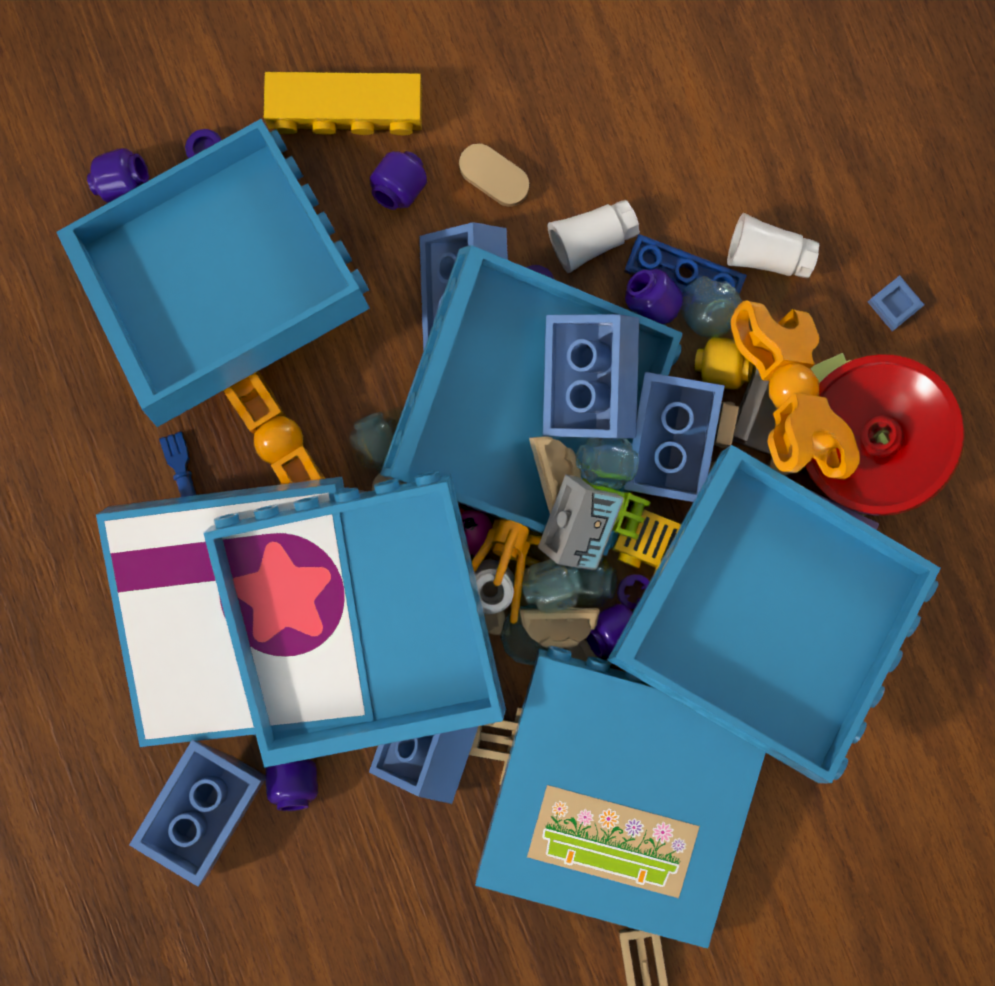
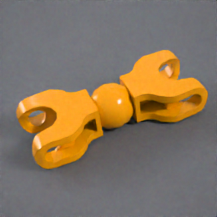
[731,300,860,479]
[223,371,325,484]

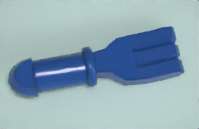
[159,431,196,497]

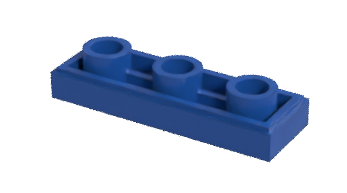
[624,234,747,313]

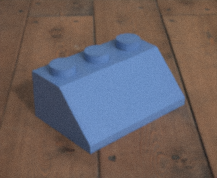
[420,222,508,350]
[543,314,639,438]
[624,372,724,502]
[369,726,479,804]
[129,739,266,886]

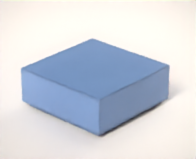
[868,275,924,331]

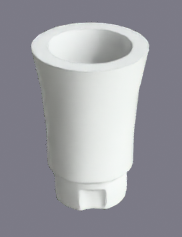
[548,200,640,273]
[727,213,819,278]
[474,560,515,614]

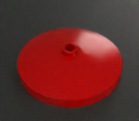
[805,354,965,516]

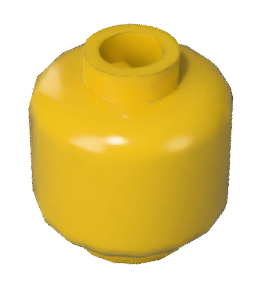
[695,337,754,390]

